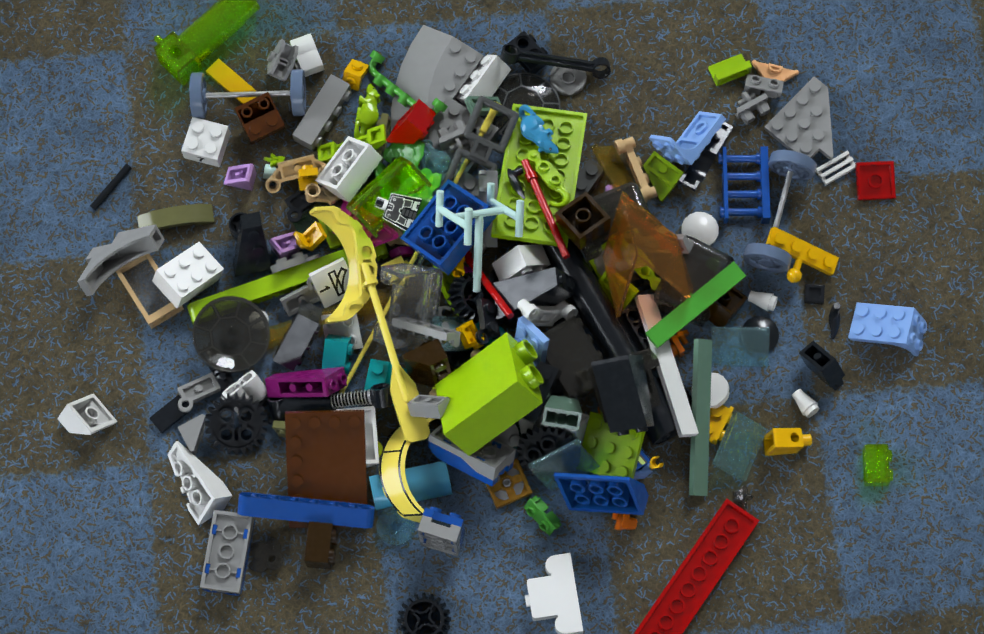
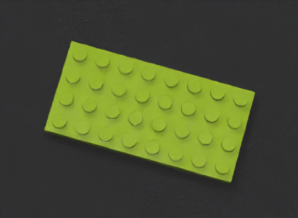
[491,103,587,247]

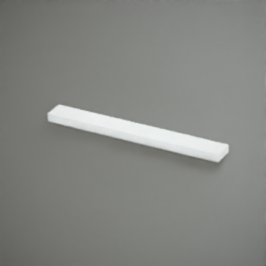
[635,294,699,438]

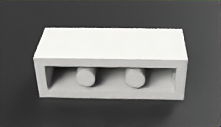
[456,54,511,108]

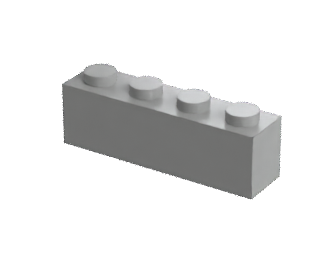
[292,74,352,151]

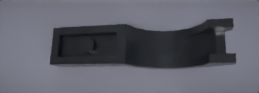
[678,122,733,192]

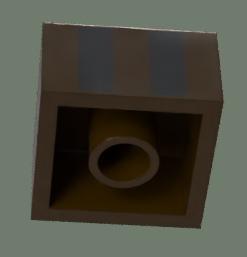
[556,192,611,250]
[304,521,338,570]

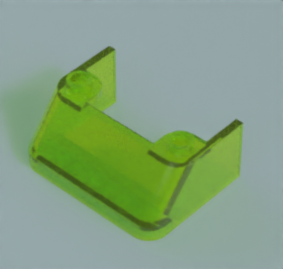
[346,156,432,238]

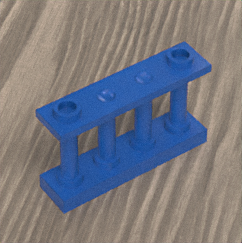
[718,146,771,224]

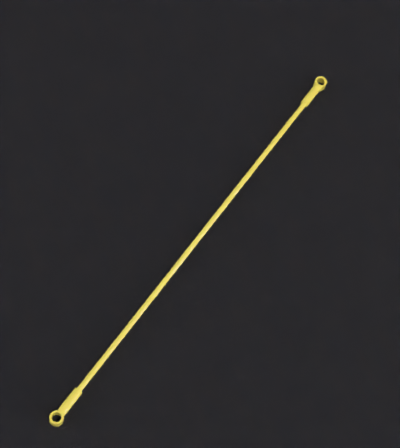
[335,101,502,409]

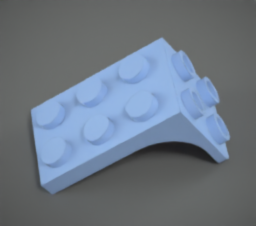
[649,111,726,165]
[848,302,927,356]

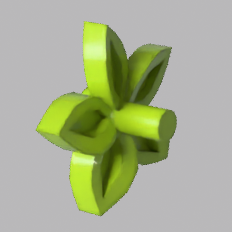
[263,153,285,167]

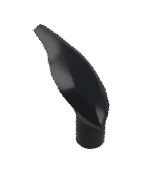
[507,167,526,200]
[829,302,841,339]

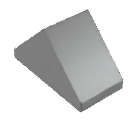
[178,414,208,456]

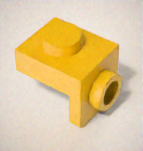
[342,59,369,91]
[297,165,318,191]
[293,221,327,251]
[455,320,484,350]

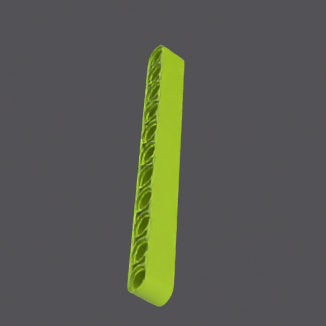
[187,243,389,325]

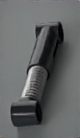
[267,383,393,420]

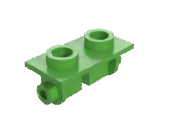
[524,496,562,536]

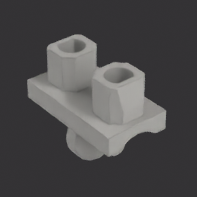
[735,91,770,125]
[437,120,469,151]

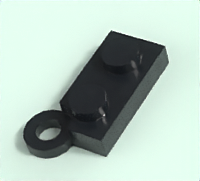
[284,184,321,223]
[475,298,500,345]

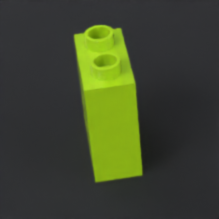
[435,332,544,456]

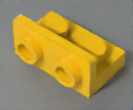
[709,405,735,445]

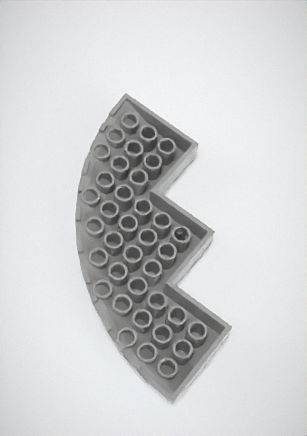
[391,25,499,266]

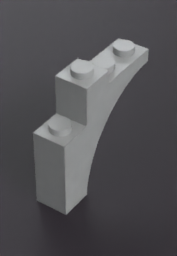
[77,224,165,296]

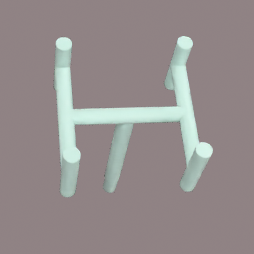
[435,182,524,293]

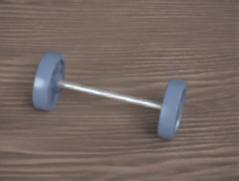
[189,69,306,119]
[743,150,817,273]

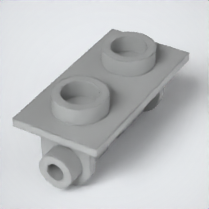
[744,74,784,99]

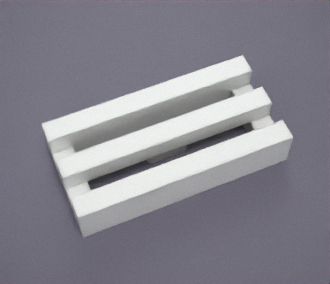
[816,150,855,186]

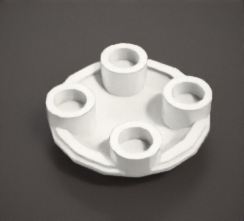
[681,212,719,248]

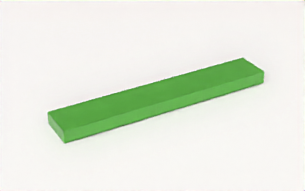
[645,261,746,349]

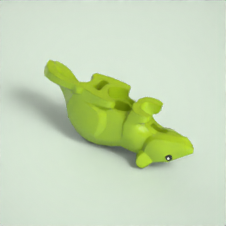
[354,84,381,138]

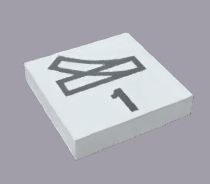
[309,257,349,308]

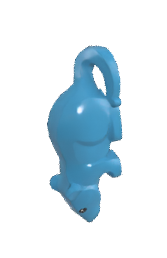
[518,104,559,154]

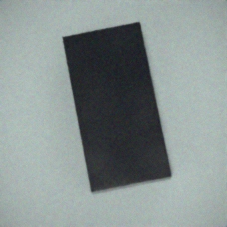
[149,395,190,433]

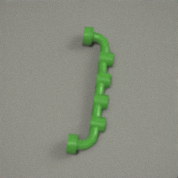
[368,50,448,116]

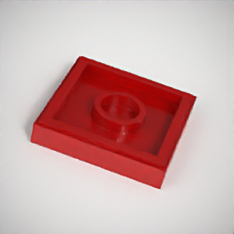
[855,161,896,201]

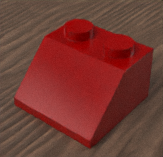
[386,99,436,144]

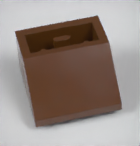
[234,92,285,145]

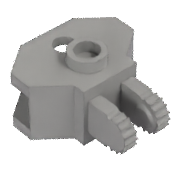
[267,39,298,81]

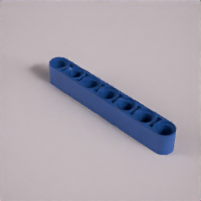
[237,492,375,528]

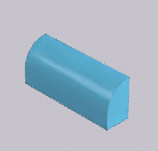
[369,461,452,510]

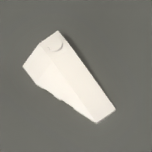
[168,441,232,525]

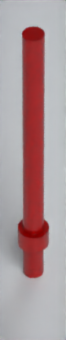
[521,159,570,259]
[465,251,514,319]

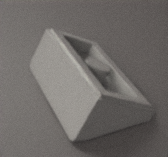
[407,395,450,419]

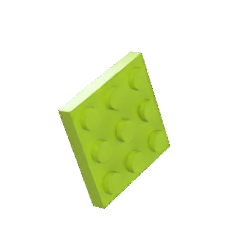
[576,412,646,479]

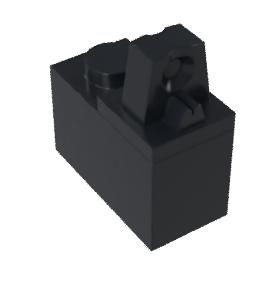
[799,341,845,391]

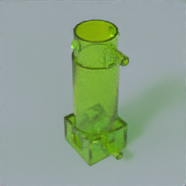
[154,0,260,87]

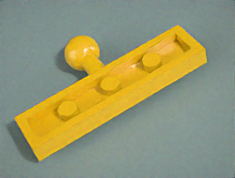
[766,227,839,283]

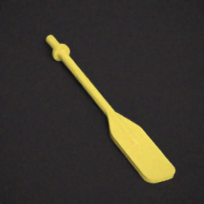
[361,262,430,443]

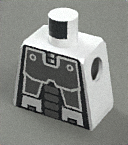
[374,193,422,231]

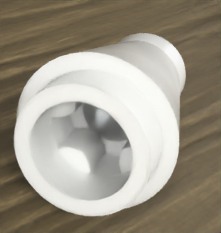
[748,290,778,312]
[792,389,820,418]

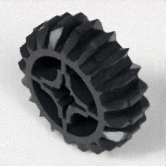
[447,272,483,324]
[397,593,451,634]

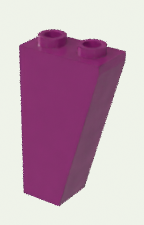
[265,367,347,398]

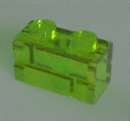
[862,444,893,486]

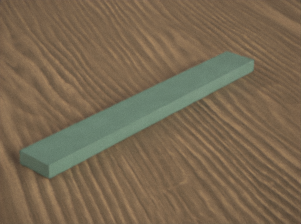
[689,338,712,496]

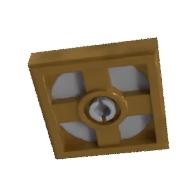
[486,458,533,509]

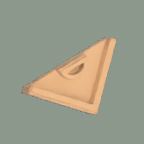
[751,60,799,82]

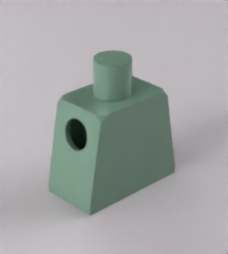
[542,395,582,431]

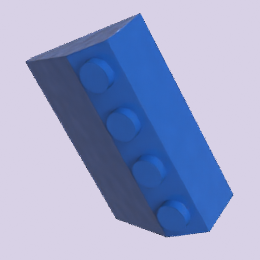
[400,179,497,275]
[554,472,649,515]

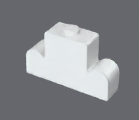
[525,553,583,634]

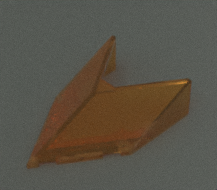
[603,191,694,318]

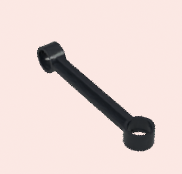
[500,44,611,79]

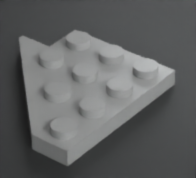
[764,77,833,161]

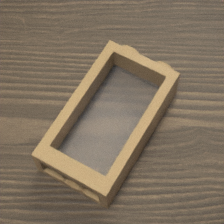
[116,253,184,329]

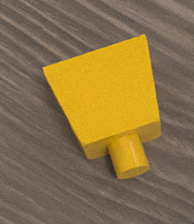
[763,428,812,456]

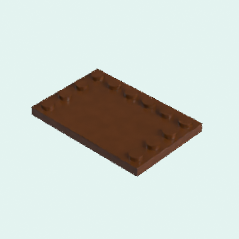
[285,410,368,528]

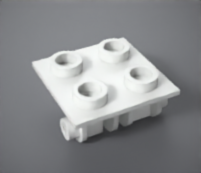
[321,313,363,350]

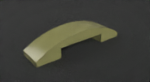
[137,204,215,230]

